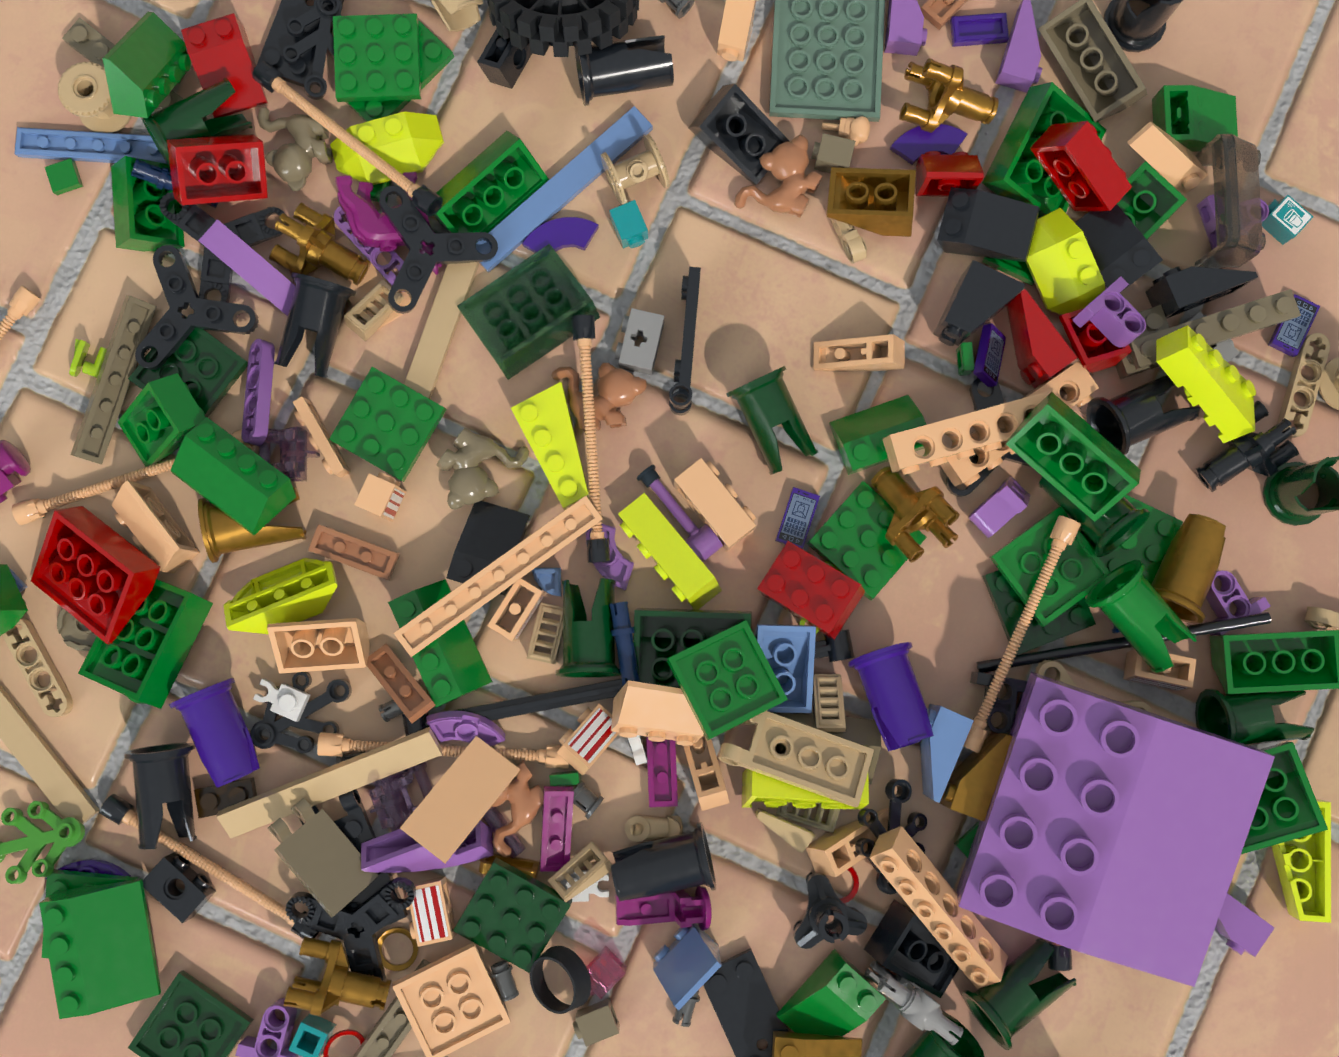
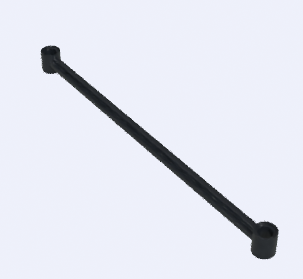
[402,629,855,736]

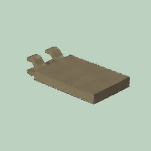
[268,798,379,918]

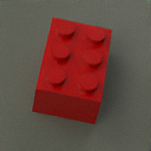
[1030,121,1132,211]
[167,134,268,205]
[757,541,865,640]

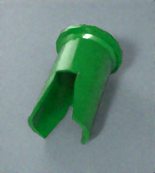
[1085,560,1197,673]

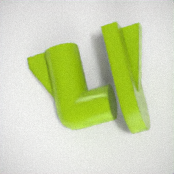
[69,339,107,378]

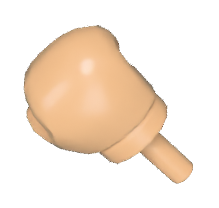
[822,116,870,147]

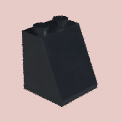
[933,260,1026,346]

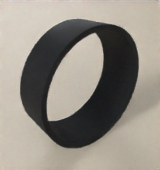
[530,946,591,1014]

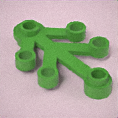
[0,801,85,884]

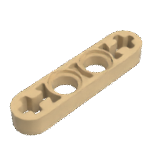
[1277,333,1330,439]
[2,618,73,717]

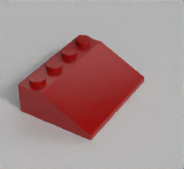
[31,506,161,645]

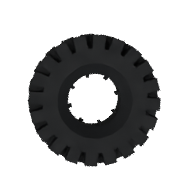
[487,0,639,57]

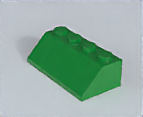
[102,11,191,118]
[434,131,549,243]
[1006,392,1141,522]
[171,417,296,535]
[388,579,493,708]
[1209,630,1339,694]

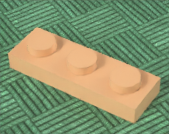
[293,396,351,478]

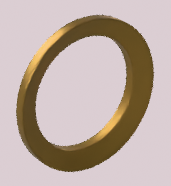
[377,927,418,971]

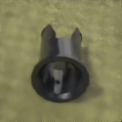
[1104,0,1183,52]
[574,35,674,106]
[274,272,356,378]
[1086,375,1200,455]
[124,743,197,850]
[611,822,716,901]

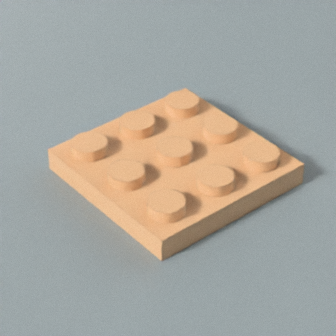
[392,942,511,1057]

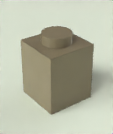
[811,133,856,173]
[573,998,620,1047]

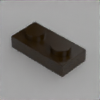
[194,777,257,818]

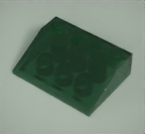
[457,244,600,380]

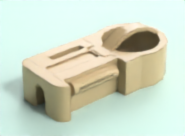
[830,218,867,264]
[1304,607,1339,630]

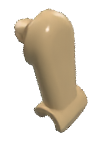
[625,815,683,842]

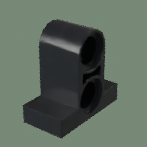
[970,672,1028,733]

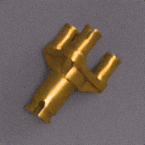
[899,58,999,133]
[269,202,371,286]
[871,465,960,563]
[283,936,391,1016]

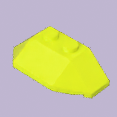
[330,111,444,185]
[1026,208,1105,315]
[223,558,338,634]

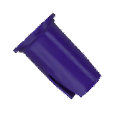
[848,642,934,752]
[169,678,260,788]

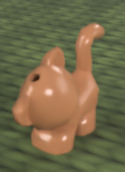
[734,134,823,218]
[551,363,647,432]
[490,761,544,857]

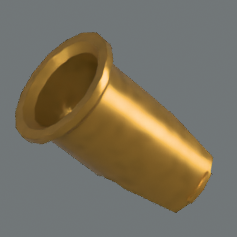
[198,487,307,563]
[1152,513,1226,623]

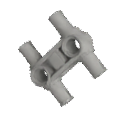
[864,960,963,1045]

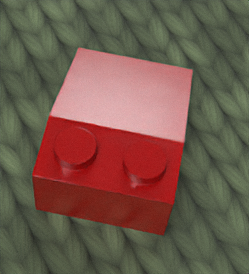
[181,13,268,118]
[1006,289,1078,389]

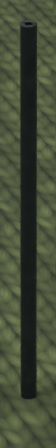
[977,612,1271,673]

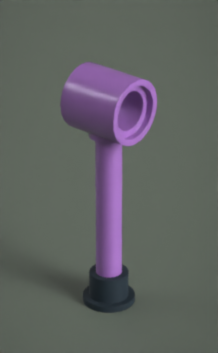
[636,464,723,562]

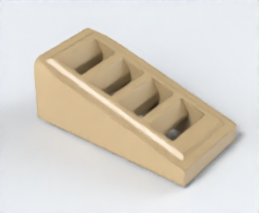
[344,279,404,341]
[527,603,563,664]
[812,674,846,732]
[755,808,816,853]
[547,841,612,902]

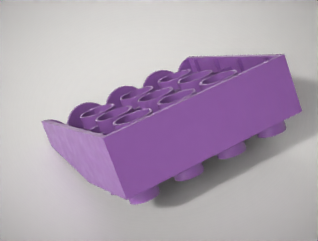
[956,672,1275,987]

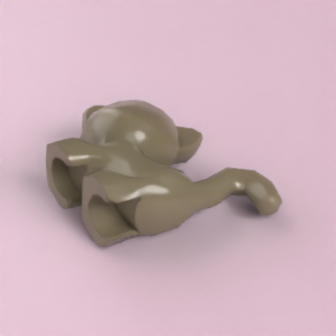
[257,107,332,191]
[437,428,529,510]

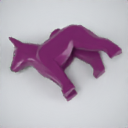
[335,172,442,275]

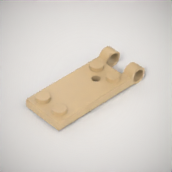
[718,711,874,808]

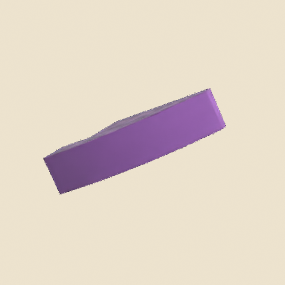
[198,219,296,316]
[361,820,493,873]

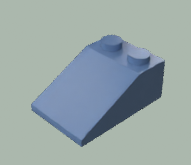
[755,624,816,713]
[920,704,974,803]
[653,923,722,1011]

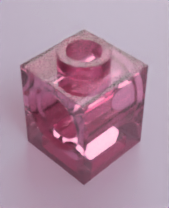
[586,946,627,999]

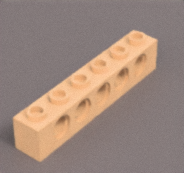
[940,360,1099,486]
[883,389,1057,475]
[869,826,1008,989]

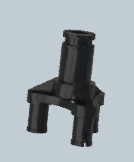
[1195,401,1299,492]
[793,871,867,949]

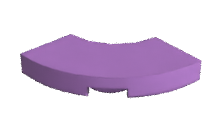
[586,524,634,590]
[426,711,505,747]

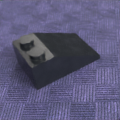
[688,84,789,185]
[937,187,1040,262]
[1075,204,1163,293]
[1145,266,1258,319]
[446,501,530,596]
[864,899,959,998]

